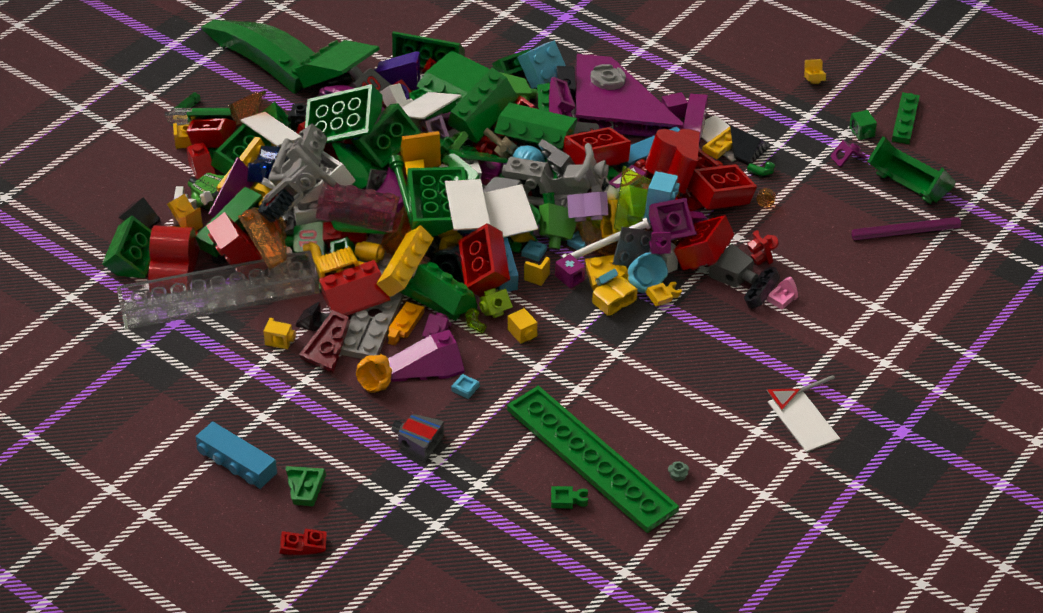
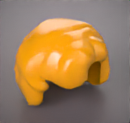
[356,354,392,393]

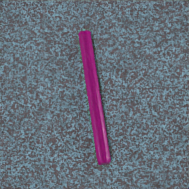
[851,217,961,240]

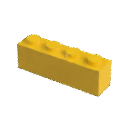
[377,225,434,297]

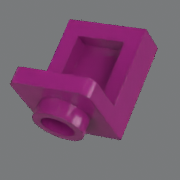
[422,313,452,338]

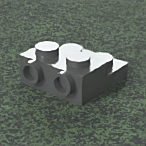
[538,139,576,178]

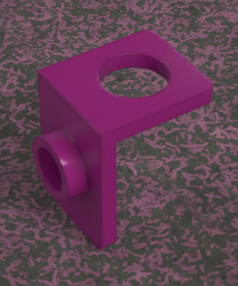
[830,140,866,167]
[649,232,671,255]

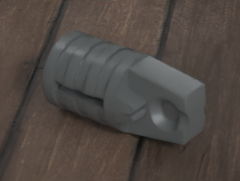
[278,207,295,236]

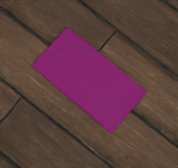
[208,157,256,218]

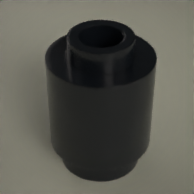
[325,72,352,87]

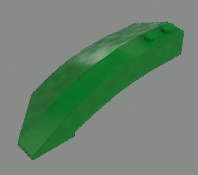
[201,19,315,94]

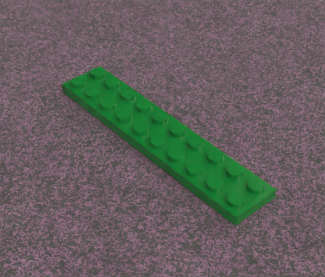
[507,385,679,533]

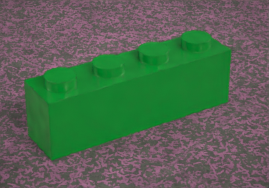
[195,187,263,258]

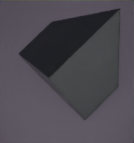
[730,126,769,165]
[118,197,160,229]

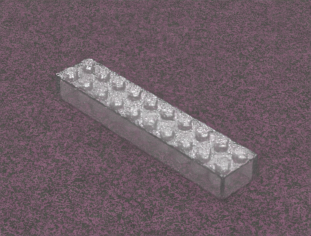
[116,250,320,330]

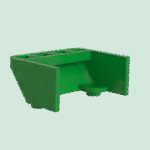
[867,136,956,204]

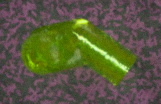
[466,308,487,333]

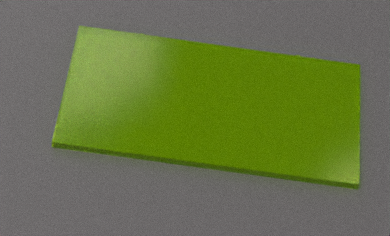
[614,166,651,231]

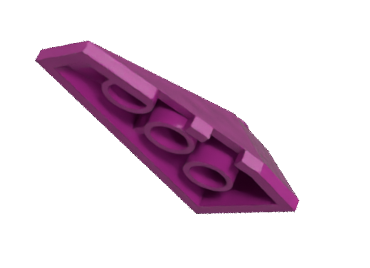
[388,330,465,382]

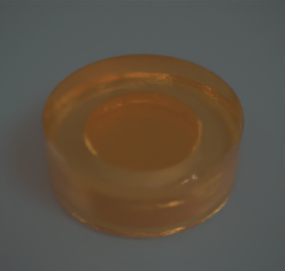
[756,188,776,207]

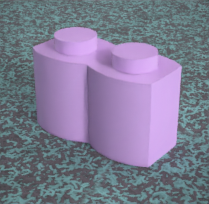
[567,192,608,222]

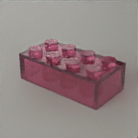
[316,182,400,233]

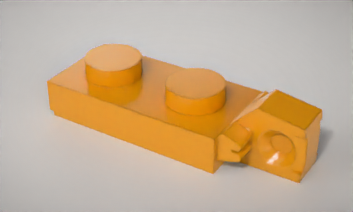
[388,302,425,346]

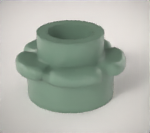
[668,461,689,481]

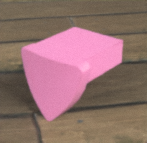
[766,277,798,310]

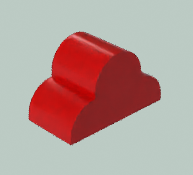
[644,129,700,194]
[148,225,200,293]

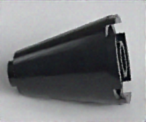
[430,243,464,283]

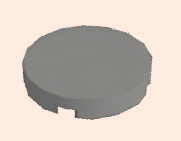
[590,64,626,90]

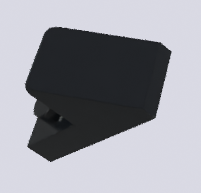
[296,302,329,332]

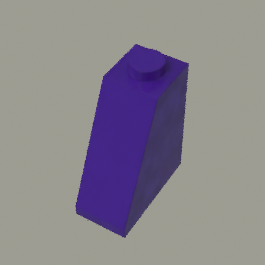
[374,51,421,90]

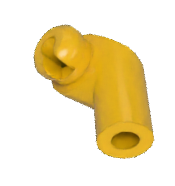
[303,242,322,264]

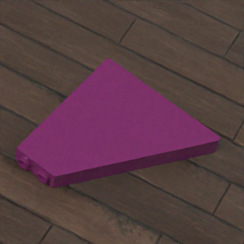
[574,54,684,137]

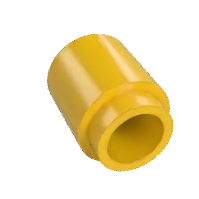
[354,241,385,263]

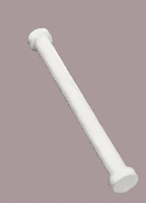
[562,218,651,259]

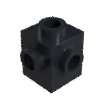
[288,104,307,133]

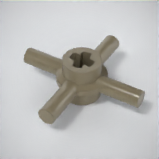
[483,128,518,159]

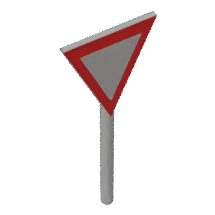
[766,375,835,411]

